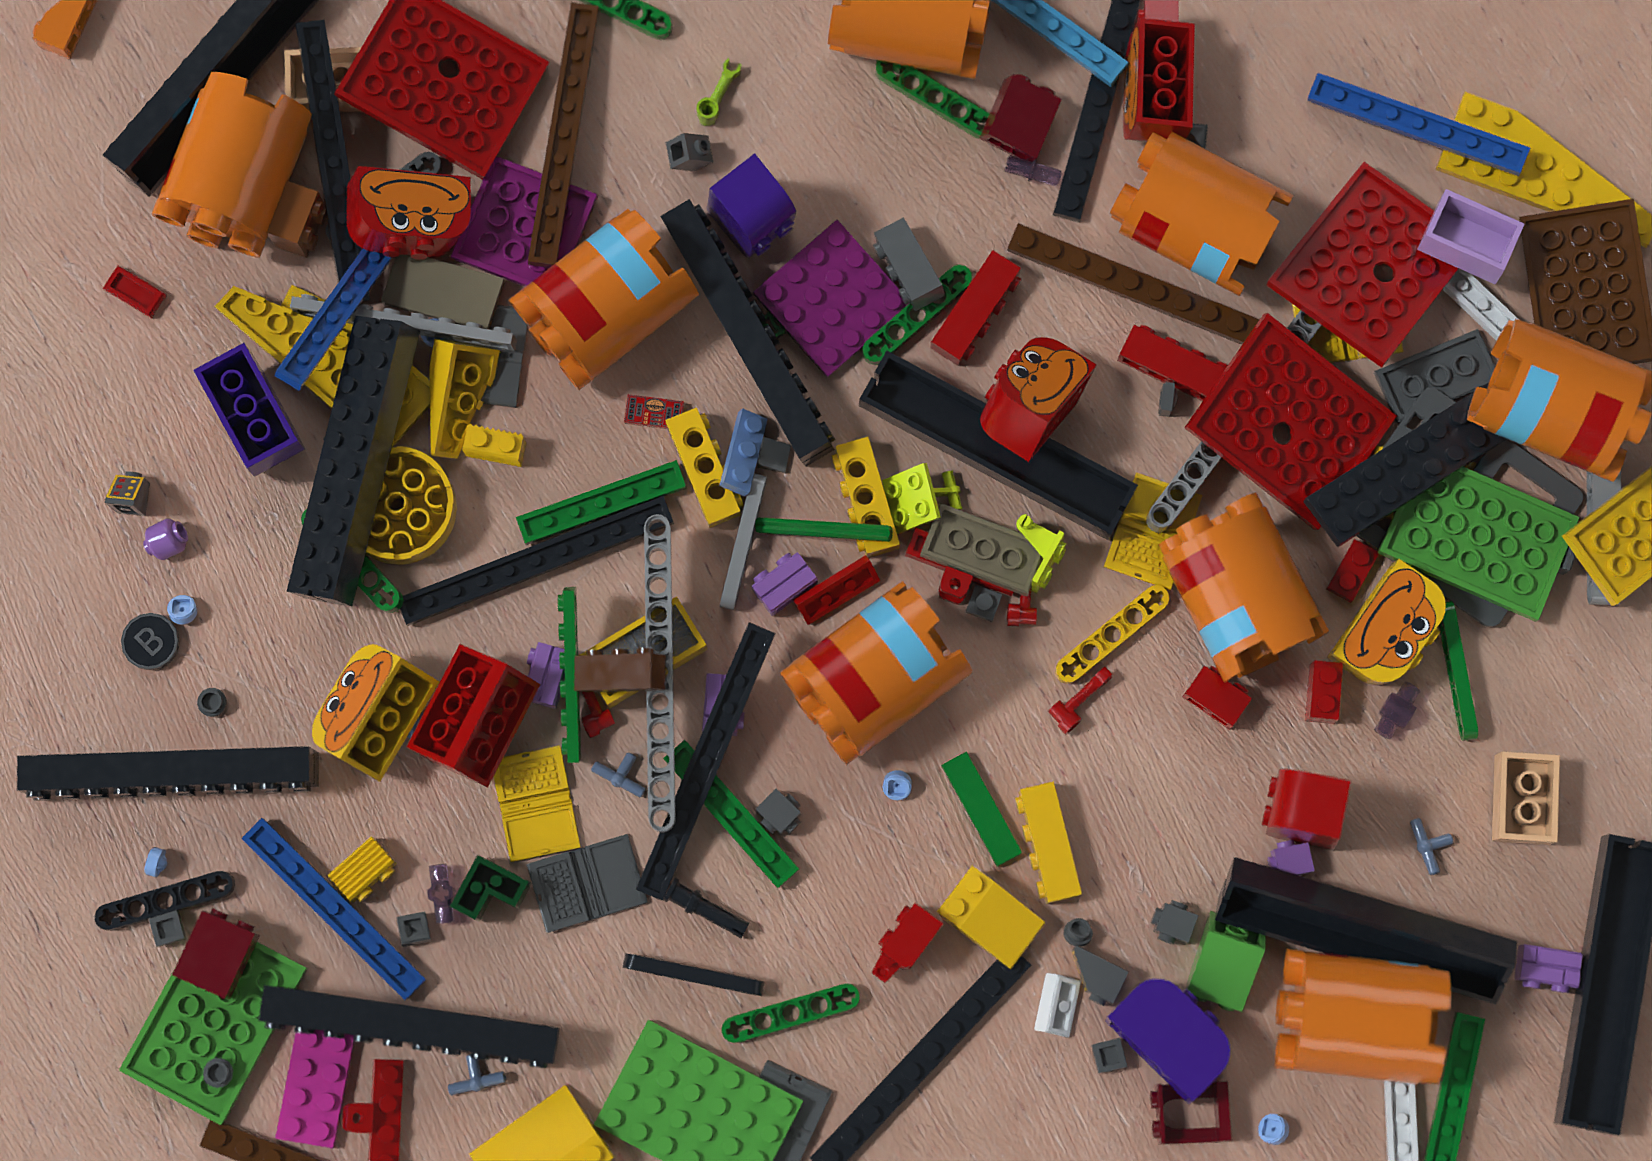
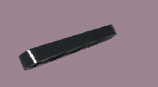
[94,871,235,931]
[622,953,765,996]

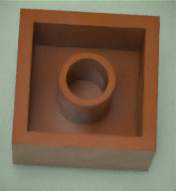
[267,181,327,258]

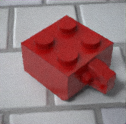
[871,903,943,983]

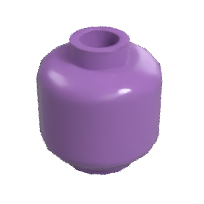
[143,518,188,560]

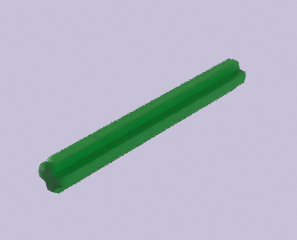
[755,517,893,541]

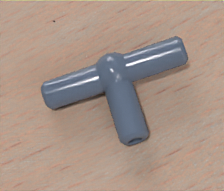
[591,752,646,798]
[1410,818,1454,876]
[448,1054,506,1096]

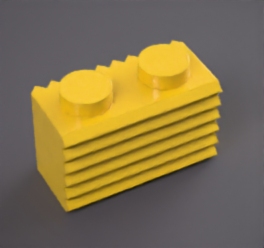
[462,424,526,467]
[328,836,397,903]

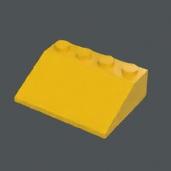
[469,1085,615,1161]

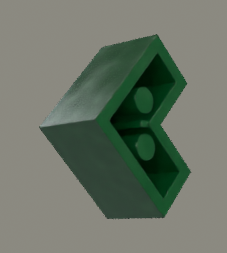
[450,855,532,922]

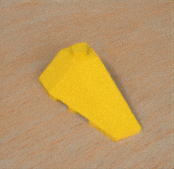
[430,339,500,459]

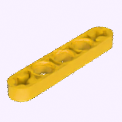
[1055,585,1169,684]

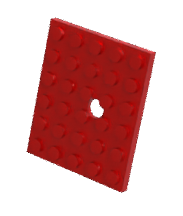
[334,0,549,180]
[1266,162,1459,368]
[1184,313,1397,530]

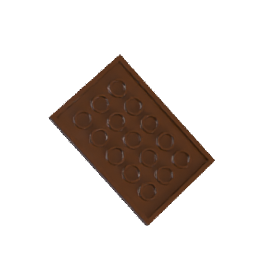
[1519,198,1652,364]

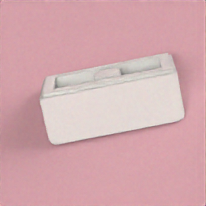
[1035,973,1081,1038]

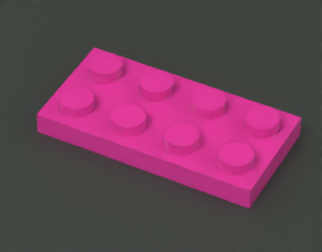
[275,1030,355,1148]

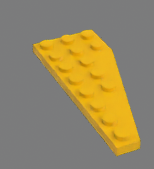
[1435,92,1652,248]
[215,286,430,448]
[1562,466,1652,606]

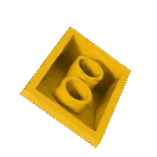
[937,866,1045,969]

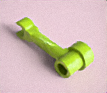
[696,58,741,126]

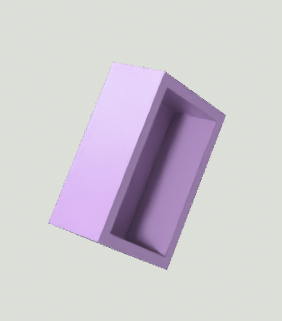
[1417,189,1524,284]

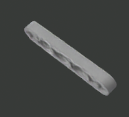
[720,473,767,610]

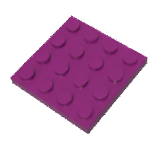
[451,156,598,287]
[752,219,908,378]

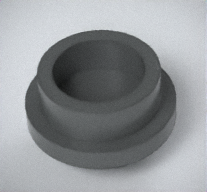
[197,688,227,717]
[1063,918,1093,947]
[203,1058,233,1088]

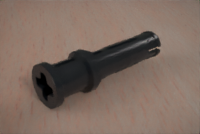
[663,878,750,939]

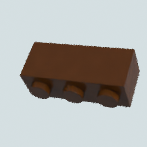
[574,648,665,693]

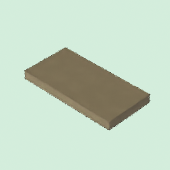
[381,254,505,329]
[920,503,1042,597]

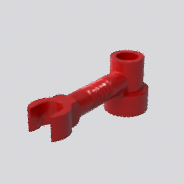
[1007,586,1037,627]
[1048,667,1113,735]
[581,692,615,739]

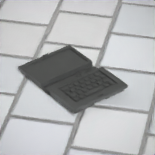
[461,305,528,407]
[527,834,648,933]
[759,1060,832,1161]

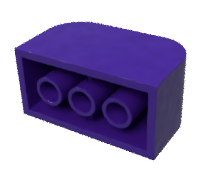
[707,153,796,258]
[193,343,305,477]
[1105,979,1230,1105]

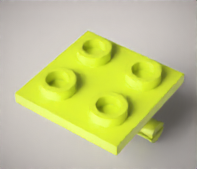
[882,463,963,534]
[1016,514,1067,594]

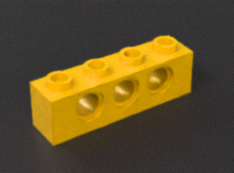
[665,407,744,528]
[831,437,900,558]

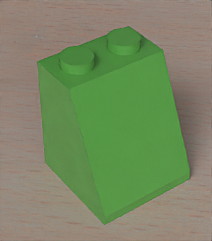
[1187,911,1265,1012]

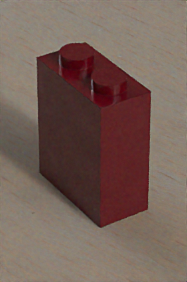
[979,74,1062,163]
[172,908,260,1000]

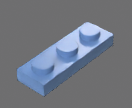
[719,409,768,496]

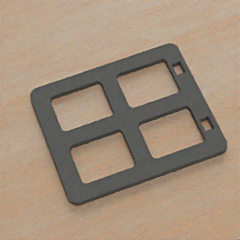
[1357,388,1583,627]

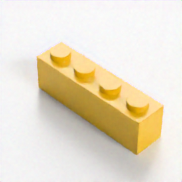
[1015,781,1082,904]

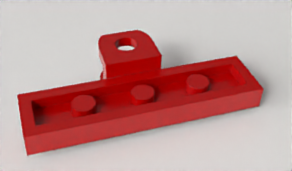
[905,528,1013,605]
[342,1059,404,1161]

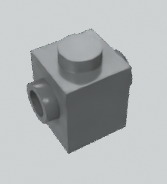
[665,133,713,171]
[756,788,801,835]
[1151,900,1198,945]

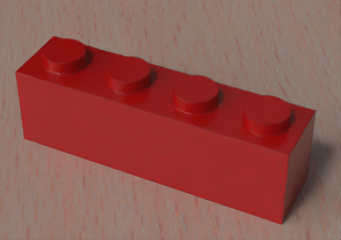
[930,250,1022,366]
[1117,325,1228,401]

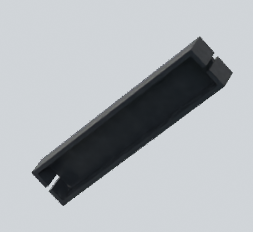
[102,0,319,197]
[660,199,836,466]
[286,316,420,607]
[859,351,1138,540]
[17,746,319,801]
[1554,834,1652,1136]
[1214,857,1517,1005]
[258,985,560,1069]

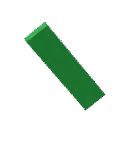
[941,751,1022,867]

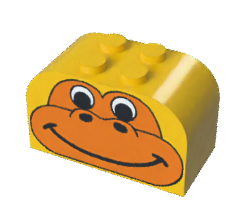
[1327,559,1446,685]
[312,644,440,782]

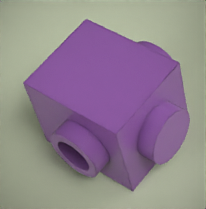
[1267,840,1315,877]

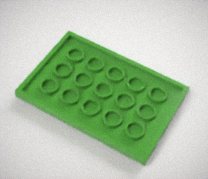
[1378,467,1579,622]
[119,942,308,1125]
[594,1020,804,1161]

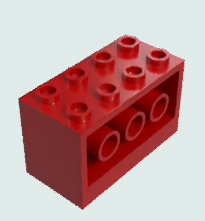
[407,644,541,788]

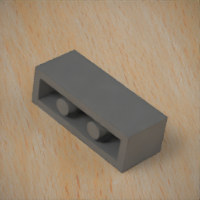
[873,217,945,311]

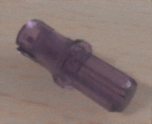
[1005,155,1061,186]

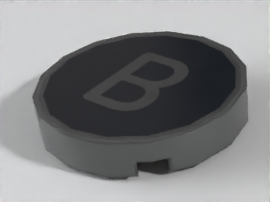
[121,613,179,670]

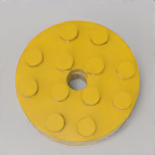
[365,446,457,565]

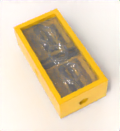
[578,596,708,709]

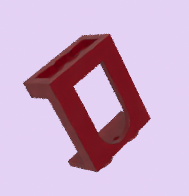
[1150,1081,1232,1145]

